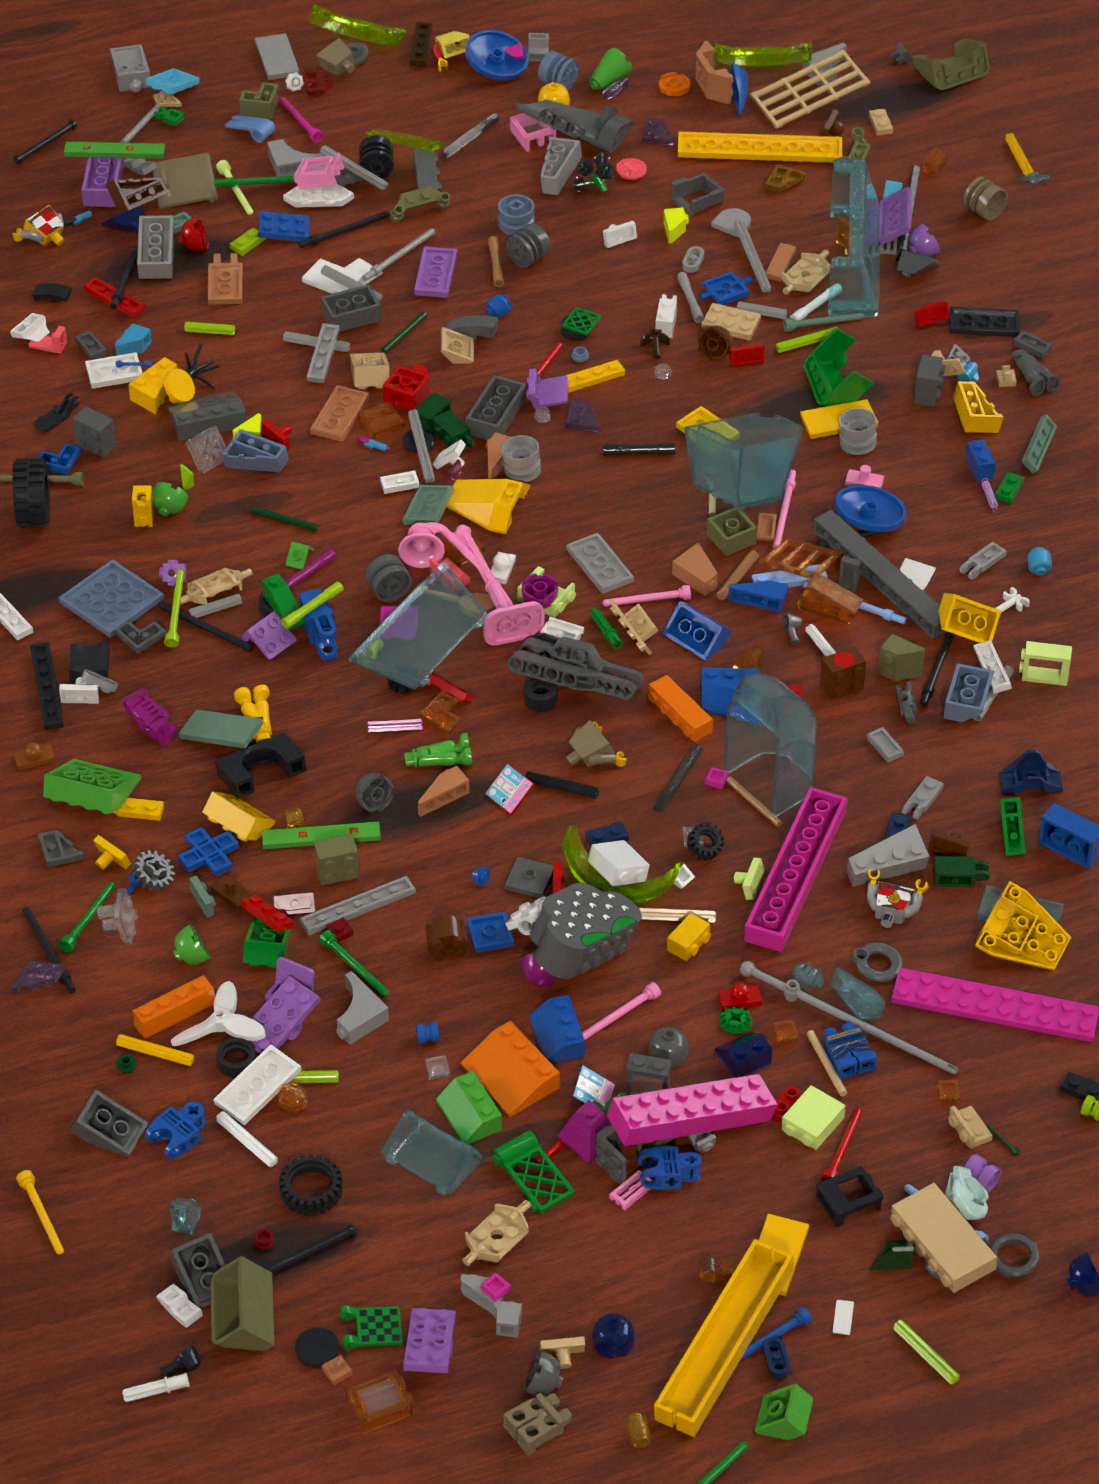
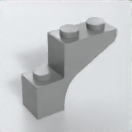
[461,1274,522,1338]

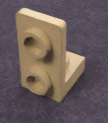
[931,350,965,376]

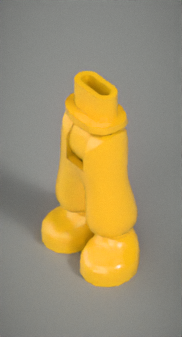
[234,685,272,743]

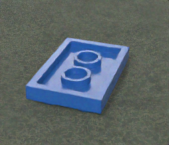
[258,211,309,242]

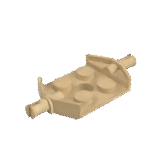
[781,249,831,295]
[180,568,253,605]
[462,1200,531,1266]

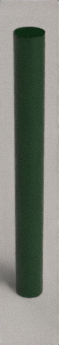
[381,311,428,354]
[250,506,319,532]

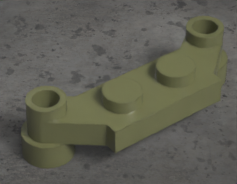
[838,127,871,176]
[390,186,450,223]

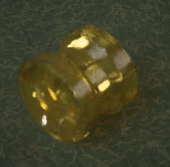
[283,807,305,828]

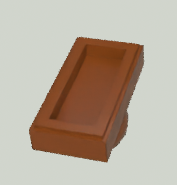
[13,742,56,771]

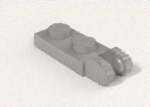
[960,542,1007,580]
[902,776,944,820]

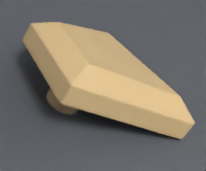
[153,91,182,107]

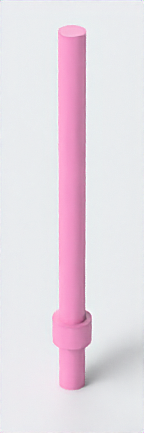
[773,470,796,550]

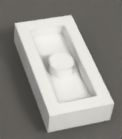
[380,471,419,494]

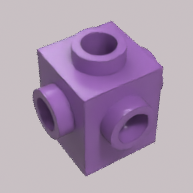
[159,560,187,586]

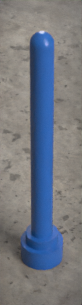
[739,1307,812,1362]

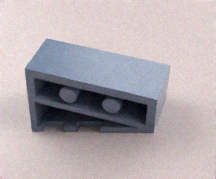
[222,429,289,472]

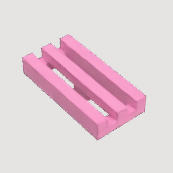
[609,1170,653,1210]

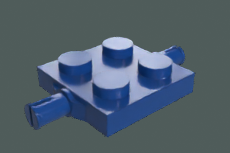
[699,271,753,305]

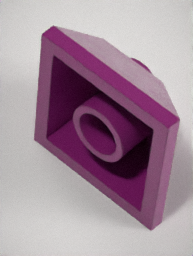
[558,1100,611,1164]

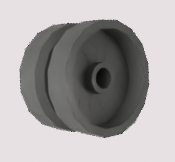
[365,554,412,602]

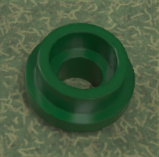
[116,1054,137,1074]

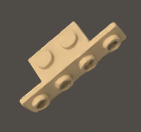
[609,598,659,655]

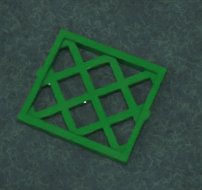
[562,307,601,336]

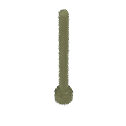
[0,472,84,486]

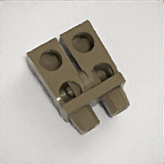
[503,1393,572,1456]

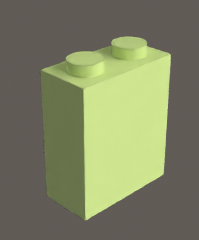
[782,1085,846,1150]

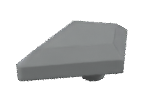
[947,344,971,363]

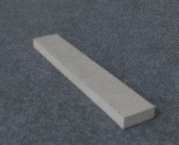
[299,876,416,936]

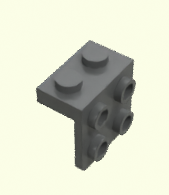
[595,1125,626,1185]

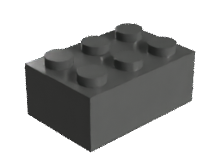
[321,284,382,332]

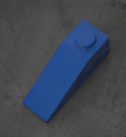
[729,581,789,613]

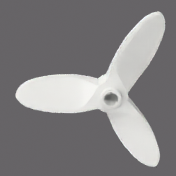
[171,981,266,1046]

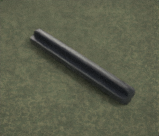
[525,771,599,799]

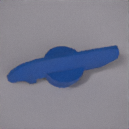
[125,872,142,895]

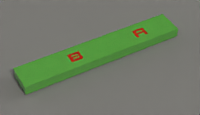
[64,142,165,159]
[262,822,381,850]

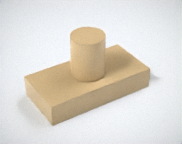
[540,1337,585,1369]

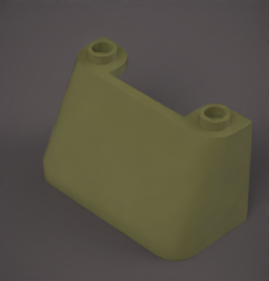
[912,38,990,90]

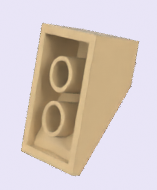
[350,352,389,389]

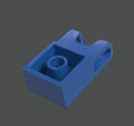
[299,589,338,660]

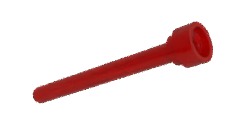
[820,1107,863,1182]

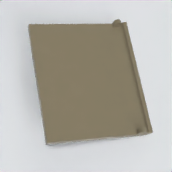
[153,153,218,209]

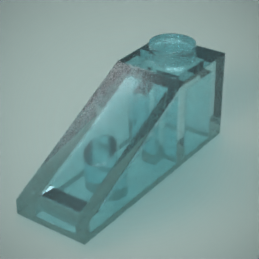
[831,967,886,1020]

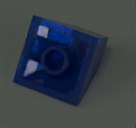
[102,205,145,233]

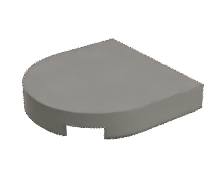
[711,208,751,238]

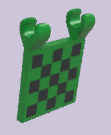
[340,1306,403,1350]

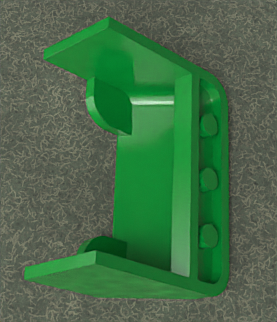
[803,328,874,407]

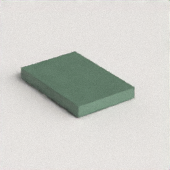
[402,485,454,525]

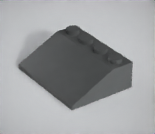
[166,391,247,441]

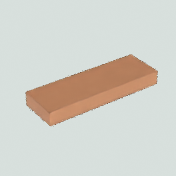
[766,243,796,282]

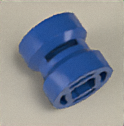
[415,1021,439,1045]

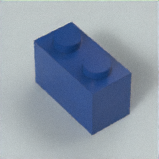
[966,439,996,481]

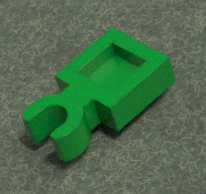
[154,107,185,127]

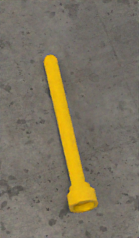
[16,1170,64,1255]

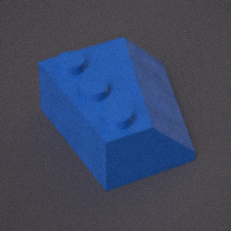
[701,667,759,725]

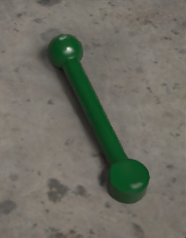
[987,1125,1020,1156]

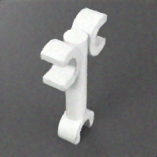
[995,587,1030,613]

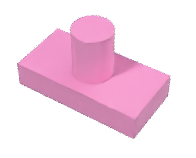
[845,465,884,489]

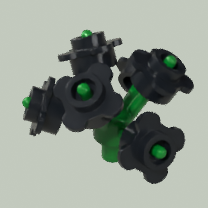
[573,152,614,194]

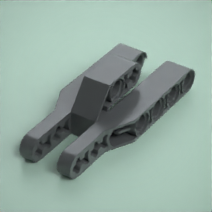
[507,637,644,700]

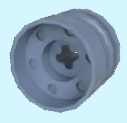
[538,50,579,90]

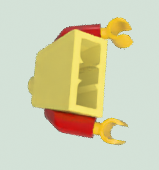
[432,31,470,72]

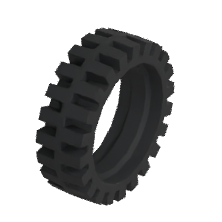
[279,1154,342,1216]

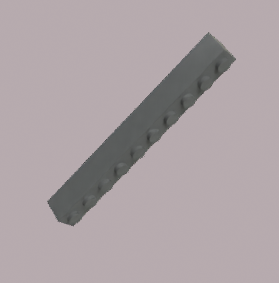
[813,510,947,639]

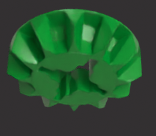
[719,1006,752,1034]

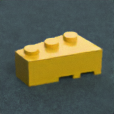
[953,381,1004,433]

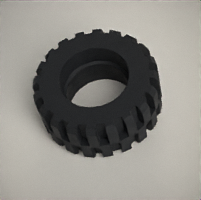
[12,458,50,528]

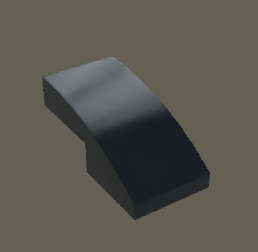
[32,284,72,303]

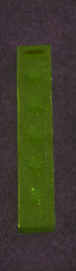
[366,129,443,151]

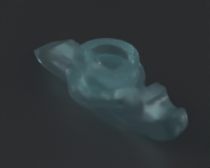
[1018,172,1049,184]

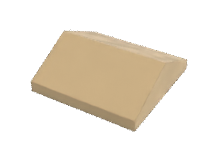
[441,327,474,364]

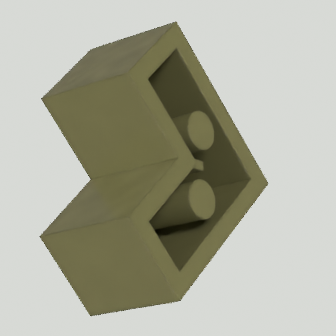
[239,82,279,119]

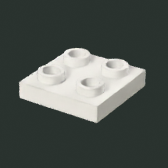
[505,896,546,935]

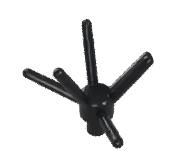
[184,344,220,388]

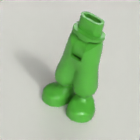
[404,733,472,768]

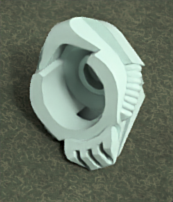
[945,1166,989,1220]

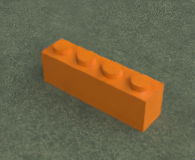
[648,675,713,742]
[133,975,215,1039]

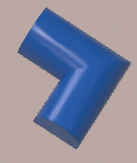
[37,443,82,475]

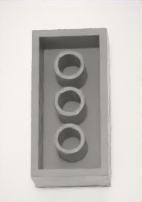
[137,215,174,279]

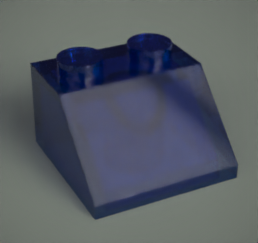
[715,1032,773,1078]

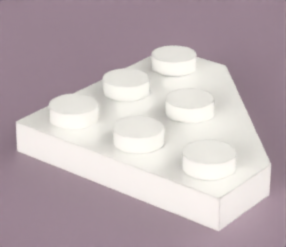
[283,183,354,207]

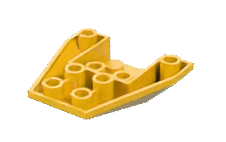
[446,479,530,534]
[975,881,1071,971]

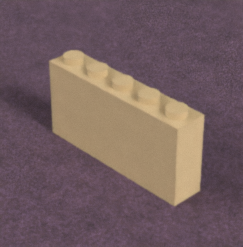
[891,1183,997,1293]

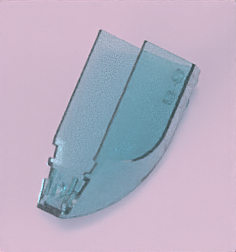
[724,674,817,816]

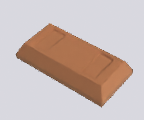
[757,513,777,542]

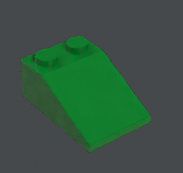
[243,917,292,968]

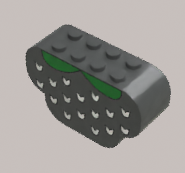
[530,883,642,979]

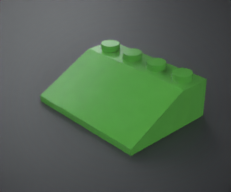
[43,759,141,814]

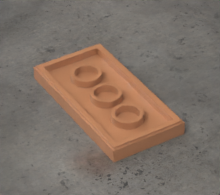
[310,385,370,442]

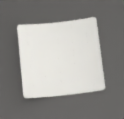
[900,558,936,590]

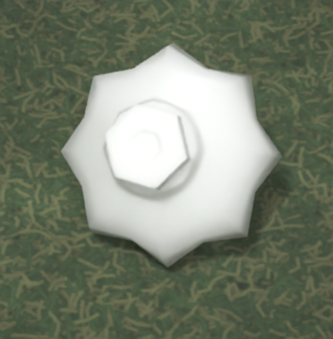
[285,72,304,92]

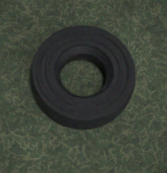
[561,314,591,341]

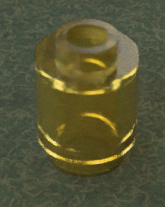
[625,1413,652,1448]

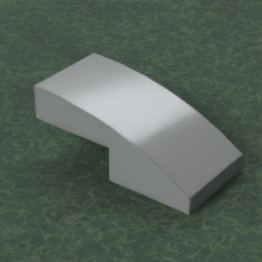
[124,158,157,175]

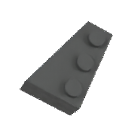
[414,147,441,192]

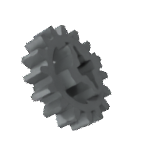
[132,850,175,891]

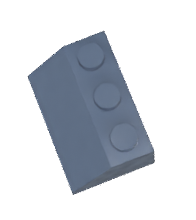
[944,663,994,722]

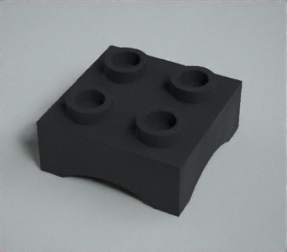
[69,643,109,681]

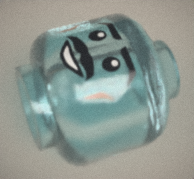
[792,962,824,992]

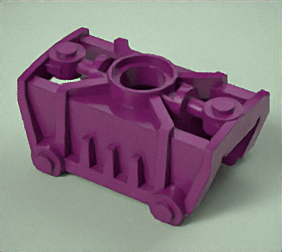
[122,688,178,747]

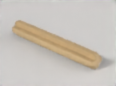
[639,908,716,923]

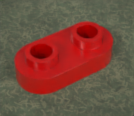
[772,1086,802,1122]

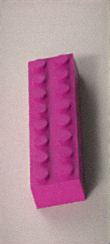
[607,1074,777,1146]

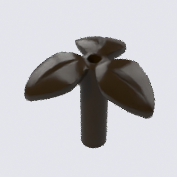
[640,329,670,359]

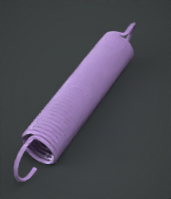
[982,478,998,511]

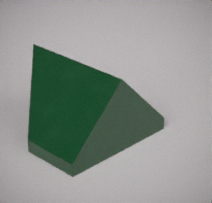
[869,1240,914,1270]

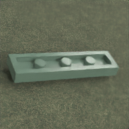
[1022,414,1057,474]

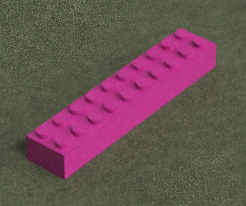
[744,787,847,952]

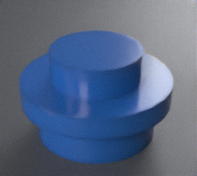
[472,866,490,886]

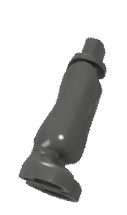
[1012,349,1061,396]

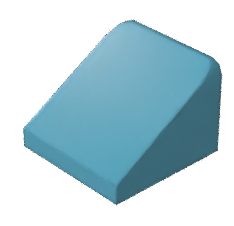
[883,180,903,199]

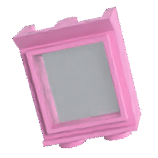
[510,113,556,152]
[294,152,345,190]

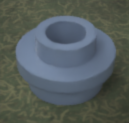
[572,347,589,362]

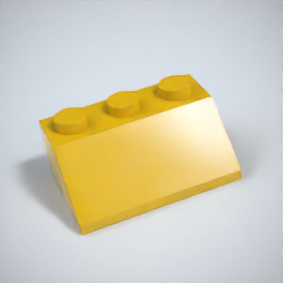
[938,593,1001,643]
[202,792,276,842]

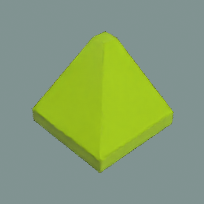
[180,464,194,491]

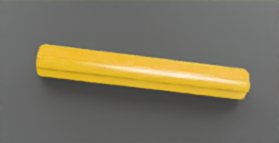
[1005,133,1034,178]
[116,1034,194,1066]

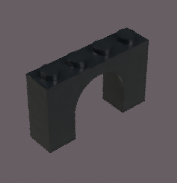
[215,733,307,799]

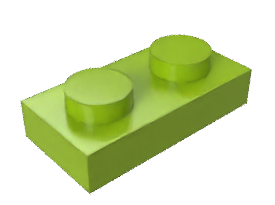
[230,228,266,256]

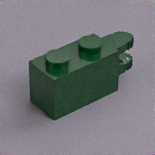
[432,410,475,453]
[934,856,991,888]

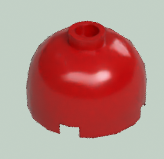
[179,217,209,252]

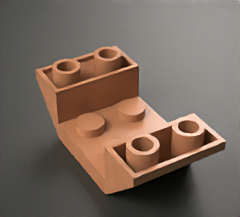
[695,41,734,104]

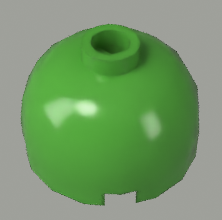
[152,482,189,516]
[173,924,211,966]

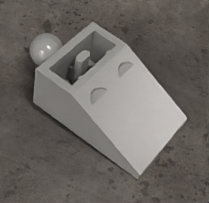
[110,44,151,93]

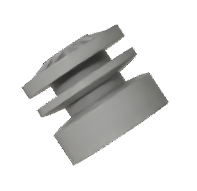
[839,408,877,455]
[502,435,541,483]

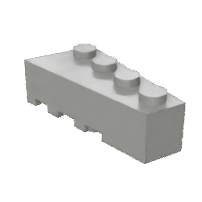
[846,824,929,887]

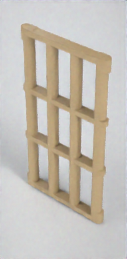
[750,49,870,129]

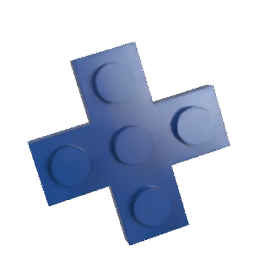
[178,827,239,877]

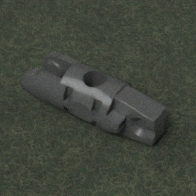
[895,681,917,725]

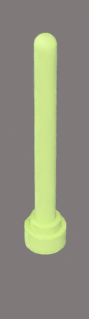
[216,160,253,215]

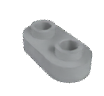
[682,246,704,273]
[81,669,118,694]

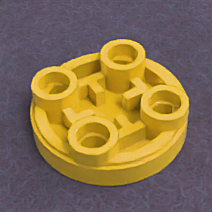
[161,369,195,404]

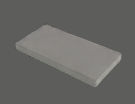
[255,33,300,80]
[566,533,634,594]

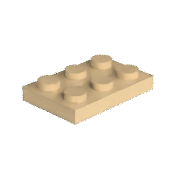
[701,303,761,341]

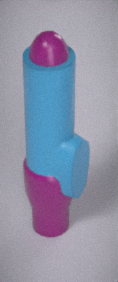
[357,436,390,452]

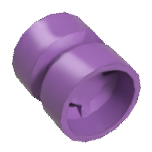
[964,1154,1002,1193]

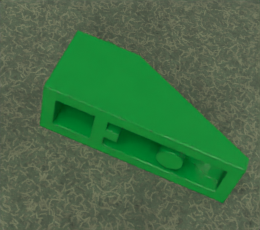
[262,574,306,630]
[1000,797,1026,857]

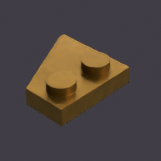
[765,164,806,193]

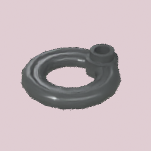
[852,942,903,983]

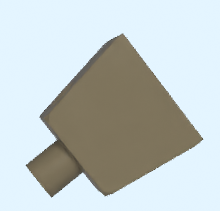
[316,38,355,75]

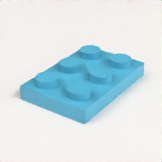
[146,69,200,95]

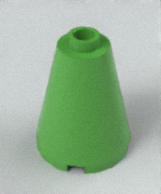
[589,48,632,91]

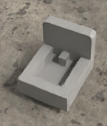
[687,1132,716,1153]

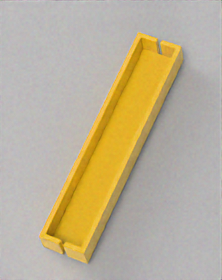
[654,1239,794,1437]

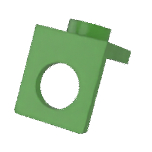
[286,542,314,570]

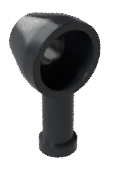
[159,1346,201,1377]

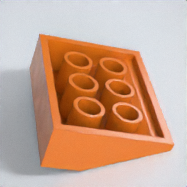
[461,1021,560,1118]

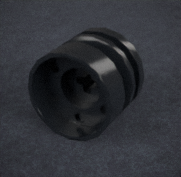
[359,135,394,179]

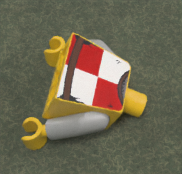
[12,205,65,246]

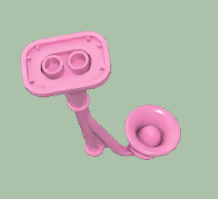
[398,522,545,645]

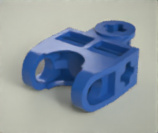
[145,1102,206,1159]
[637,1146,702,1190]

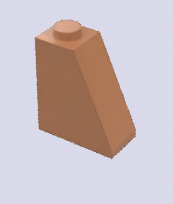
[672,543,718,596]

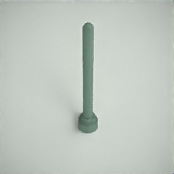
[783,313,864,332]

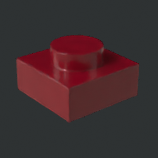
[326,917,353,943]

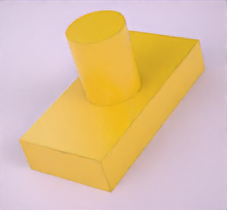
[93,835,131,870]

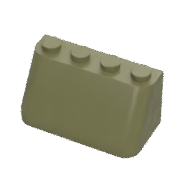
[211,1256,274,1351]

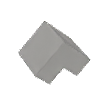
[528,33,549,62]

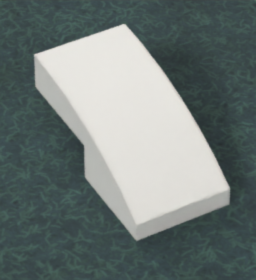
[157,1284,203,1328]

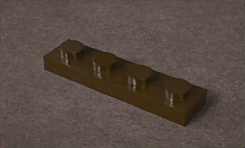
[410,22,432,67]

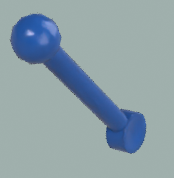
[115,360,152,368]

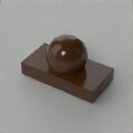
[821,109,845,137]

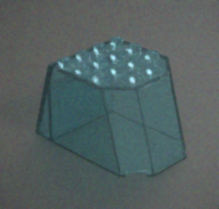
[684,413,803,509]

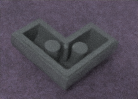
[114,620,167,654]

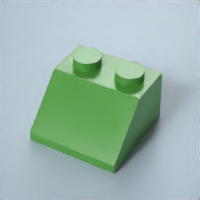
[754,1384,813,1440]

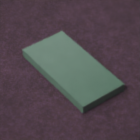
[178,709,263,748]

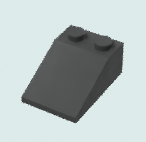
[69,1089,148,1157]
[168,1233,226,1309]

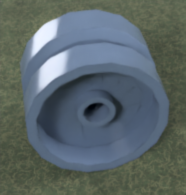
[498,194,534,235]

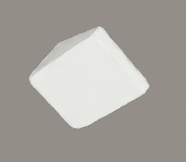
[665,862,695,889]

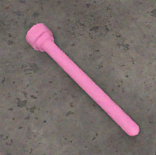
[602,585,691,607]
[582,982,661,1040]

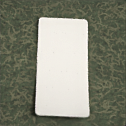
[833,1300,854,1335]

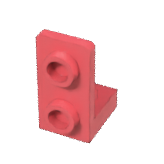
[29,326,67,354]

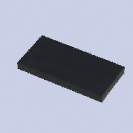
[949,306,1019,337]

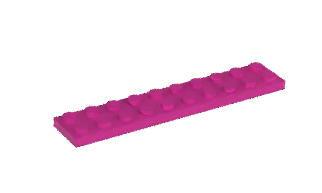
[891,968,1099,1042]

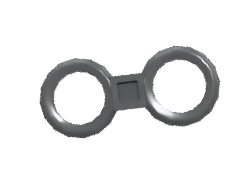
[924,1233,1040,1280]

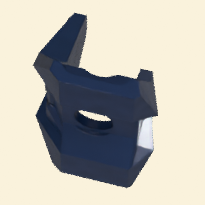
[1000,750,1063,794]

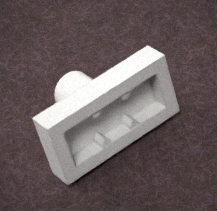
[603,221,637,248]
[432,440,466,470]
[59,677,99,704]

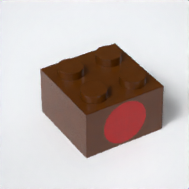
[820,647,866,699]

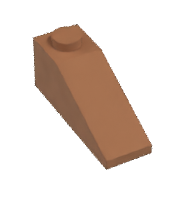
[486,432,511,479]
[418,766,470,817]

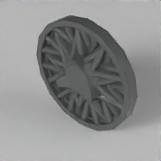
[346,42,369,66]

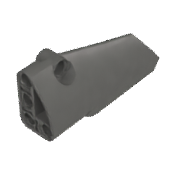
[514,99,634,154]

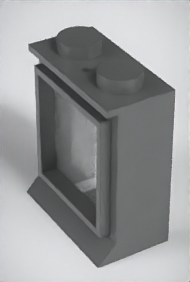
[626,1053,671,1096]

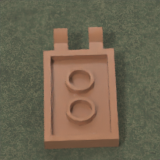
[208,253,243,305]

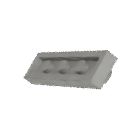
[307,323,340,384]

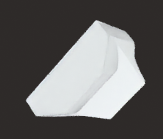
[10,313,49,342]

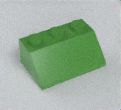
[436,1071,502,1146]

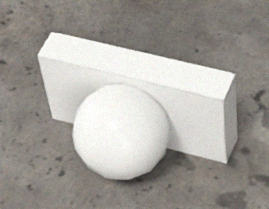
[491,552,516,584]

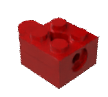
[383,364,430,410]

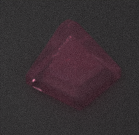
[448,460,462,481]

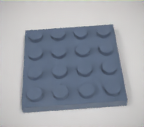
[59,559,164,638]

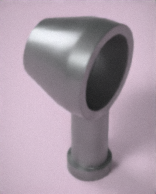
[783,613,802,645]

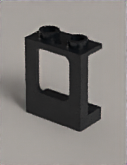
[816,1166,883,1228]

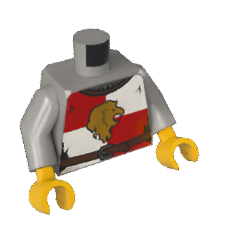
[867,869,929,928]

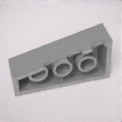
[540,137,582,195]

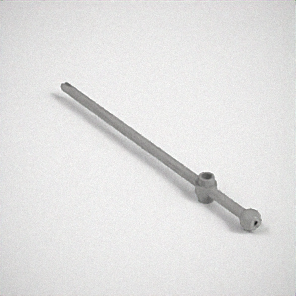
[740,961,958,1074]

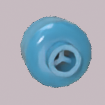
[1027,547,1052,576]

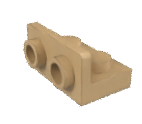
[948,1106,992,1149]

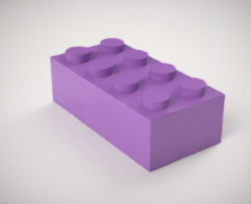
[82,157,125,207]

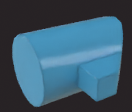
[957,362,979,383]

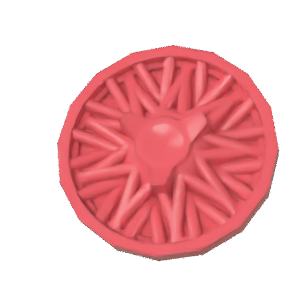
[616,158,647,180]

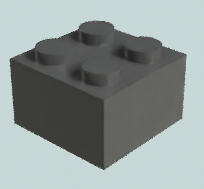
[914,354,945,407]
[72,407,117,458]

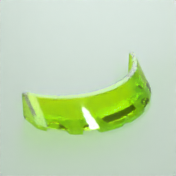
[309,4,407,46]
[715,41,812,67]
[563,825,684,904]

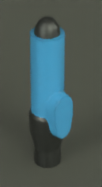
[64,211,94,226]

